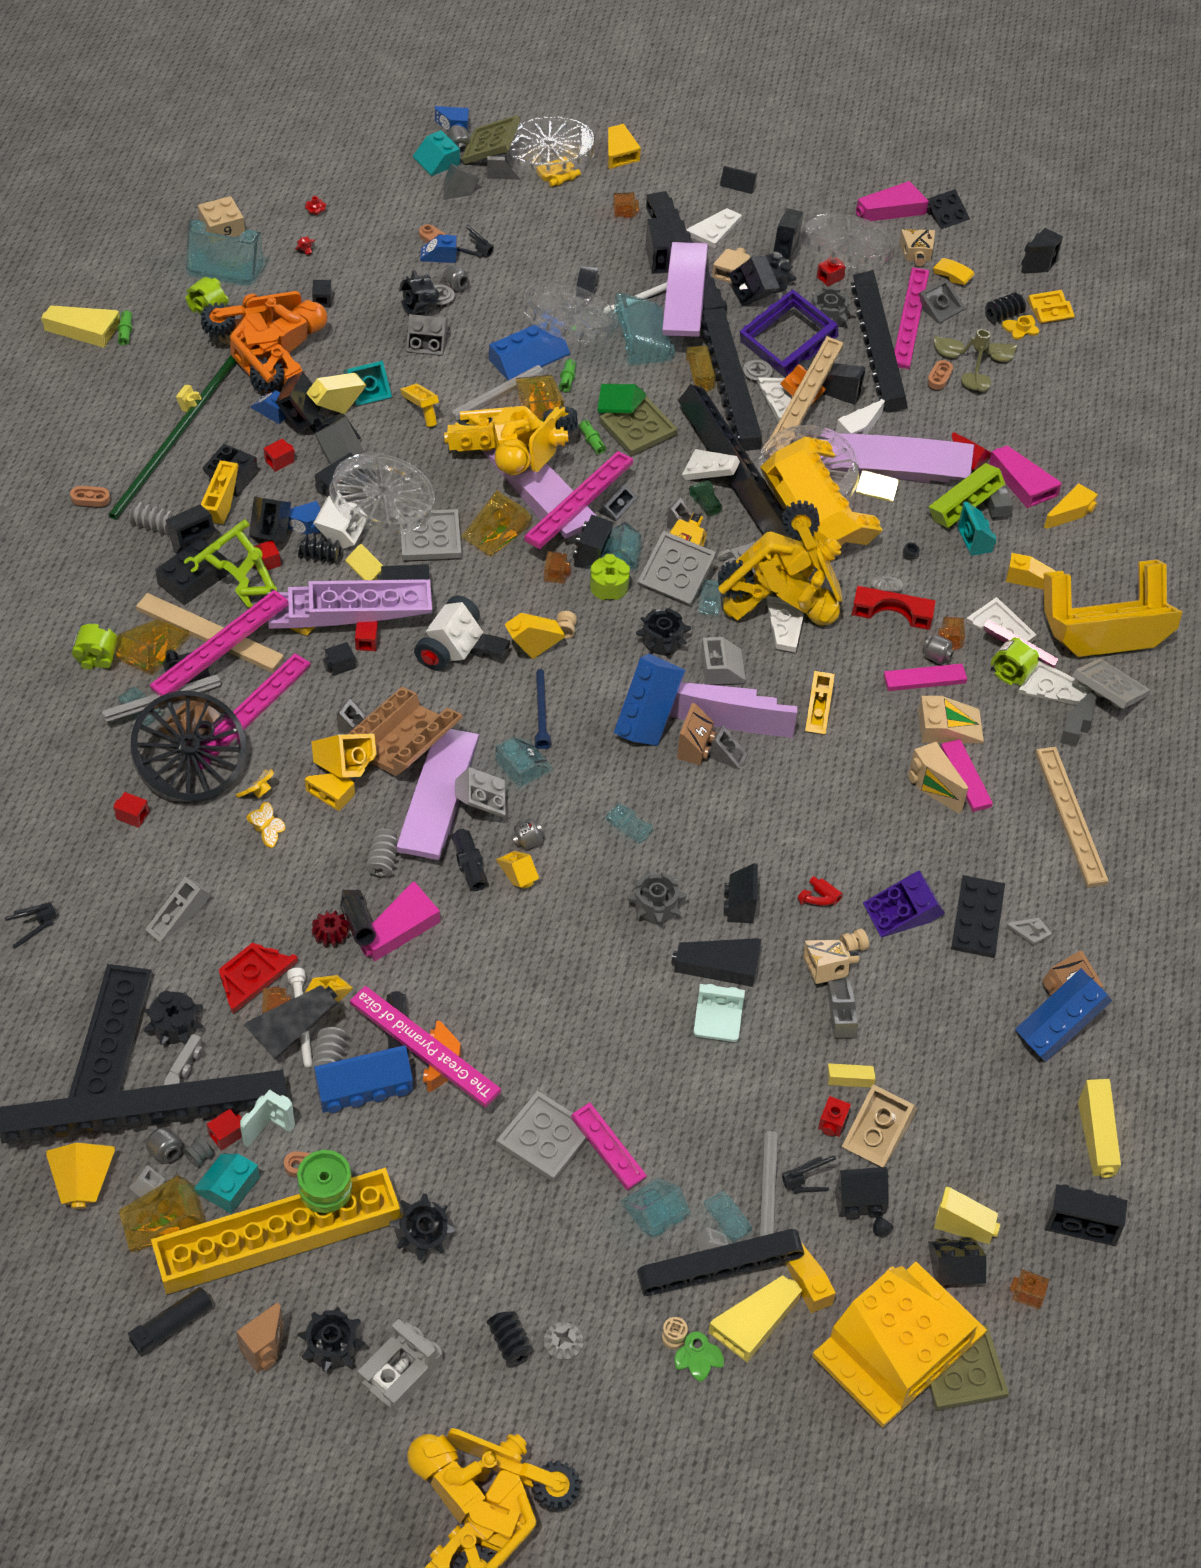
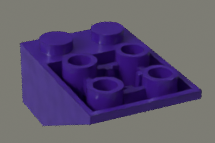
[863,870,945,938]

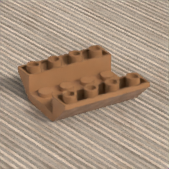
[347,687,463,776]

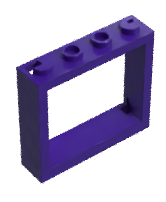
[739,289,839,378]

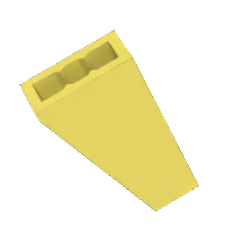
[41,306,120,348]
[1078,1079,1121,1178]
[708,1275,802,1362]

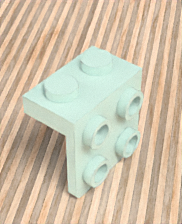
[694,984,745,1042]
[240,1090,295,1147]

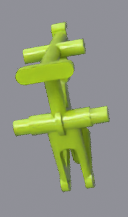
[184,518,277,608]

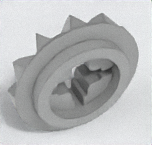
[434,285,455,307]
[743,360,772,382]
[871,576,903,592]
[544,1320,583,1360]

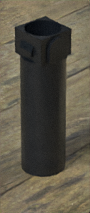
[340,890,376,946]
[128,1287,213,1357]

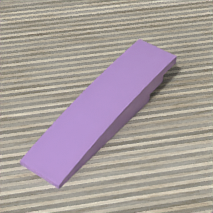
[663,242,708,336]
[820,433,974,483]
[483,447,596,539]
[268,579,432,629]
[632,678,797,738]
[397,729,479,860]

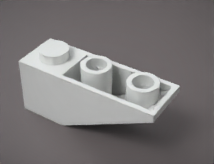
[836,400,885,434]

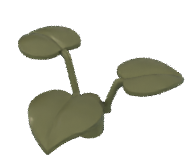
[934,329,1017,392]

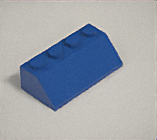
[489,318,570,380]
[614,654,686,746]
[1015,968,1112,1062]
[314,1045,413,1113]

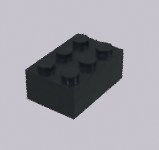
[155,538,229,606]
[1044,1184,1128,1246]

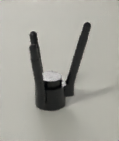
[457,225,494,259]
[5,902,56,948]
[782,1155,836,1195]

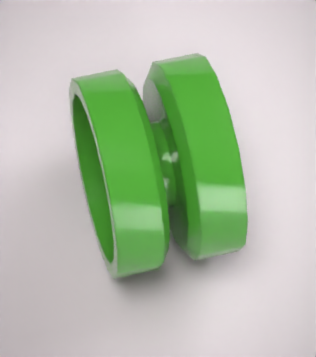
[297,1150,352,1213]

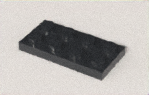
[951,875,1005,958]

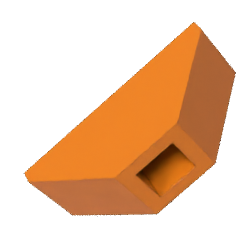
[423,1021,461,1092]

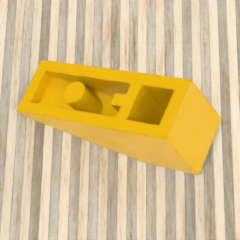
[201,461,239,524]
[1044,483,1098,529]
[1006,553,1055,589]
[805,671,835,735]
[785,1242,836,1313]

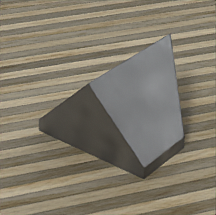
[487,156,521,180]
[443,164,480,200]
[667,497,702,530]
[337,698,367,735]
[710,726,748,769]

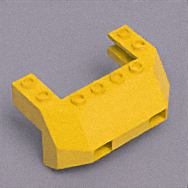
[760,437,883,546]
[1043,559,1183,657]

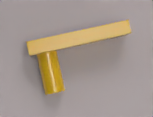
[400,383,439,427]

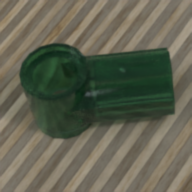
[689,480,722,517]

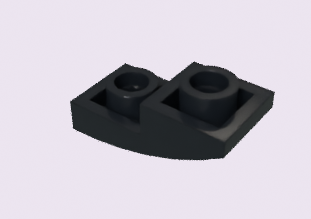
[575,266,599,299]
[470,634,510,660]

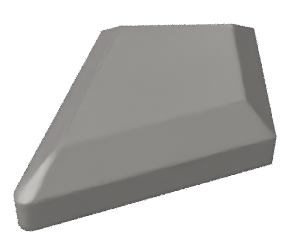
[1007,918,1052,945]

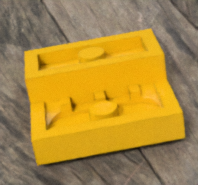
[1027,290,1075,324]

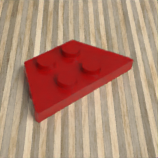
[218,943,298,1014]

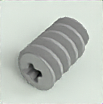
[129,502,173,535]
[366,829,399,877]
[311,1027,347,1074]

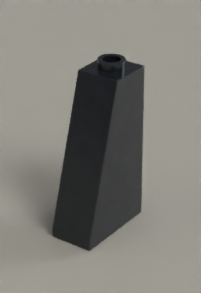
[793,359,866,405]
[671,938,762,987]
[244,985,339,1059]

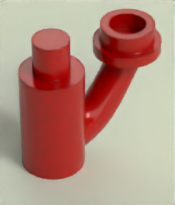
[797,876,843,906]

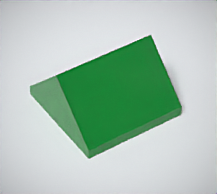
[597,384,646,413]

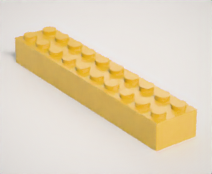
[151,1168,400,1295]

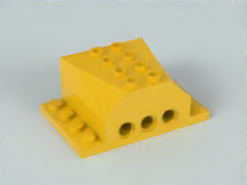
[812,1262,987,1428]

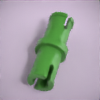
[117,310,133,345]
[559,359,576,392]
[578,420,607,455]

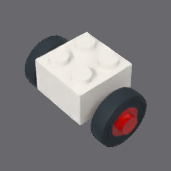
[414,595,483,671]

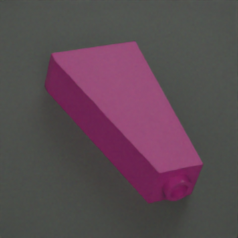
[856,181,929,222]
[989,445,1062,508]
[360,881,440,962]

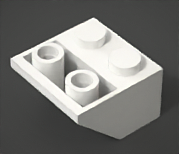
[313,495,369,549]

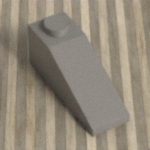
[145,876,212,943]

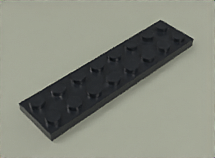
[68,964,153,1132]

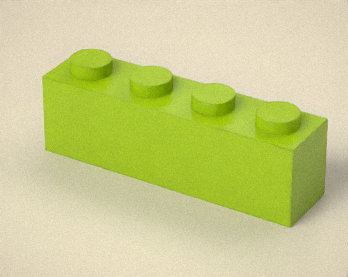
[928,463,1005,528]

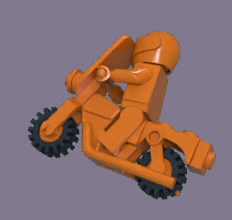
[201,291,328,394]

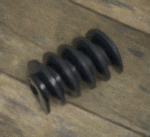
[985,292,1026,324]
[298,534,342,565]
[487,1311,533,1368]

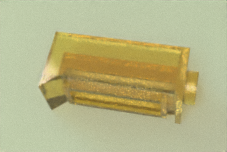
[686,346,715,391]

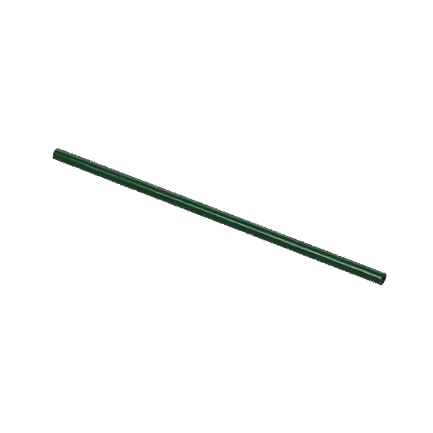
[108,355,237,520]

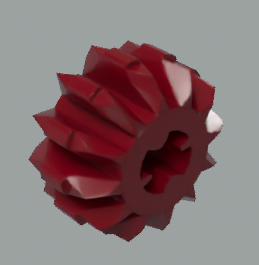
[311,910,349,947]

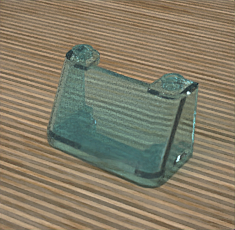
[186,219,264,286]
[614,293,675,366]

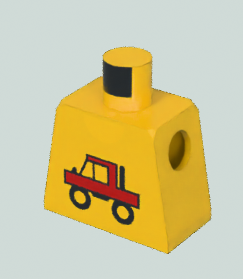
[670,513,707,547]

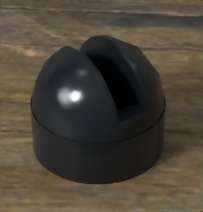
[903,542,920,560]
[872,1216,894,1237]

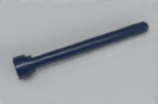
[534,669,551,749]

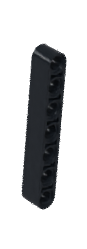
[637,1229,805,1296]

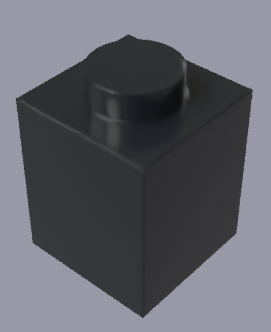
[312,280,332,308]
[323,642,356,676]

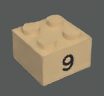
[198,196,245,242]

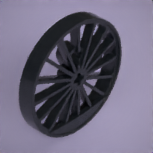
[130,690,247,803]

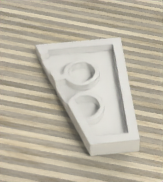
[686,208,742,248]
[757,377,793,423]
[682,449,740,480]
[766,596,804,653]
[966,597,1037,643]
[1018,660,1092,705]

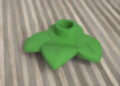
[674,1332,724,1382]

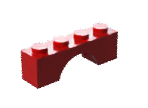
[852,586,936,630]

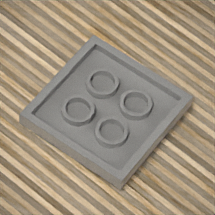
[399,509,461,561]
[637,531,717,606]
[1073,658,1150,709]
[496,1091,587,1182]

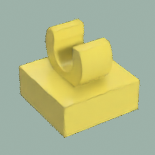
[176,385,202,412]

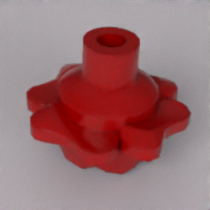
[305,196,326,215]
[295,236,315,256]

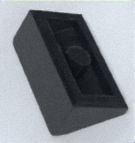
[720,166,757,194]
[597,484,637,521]

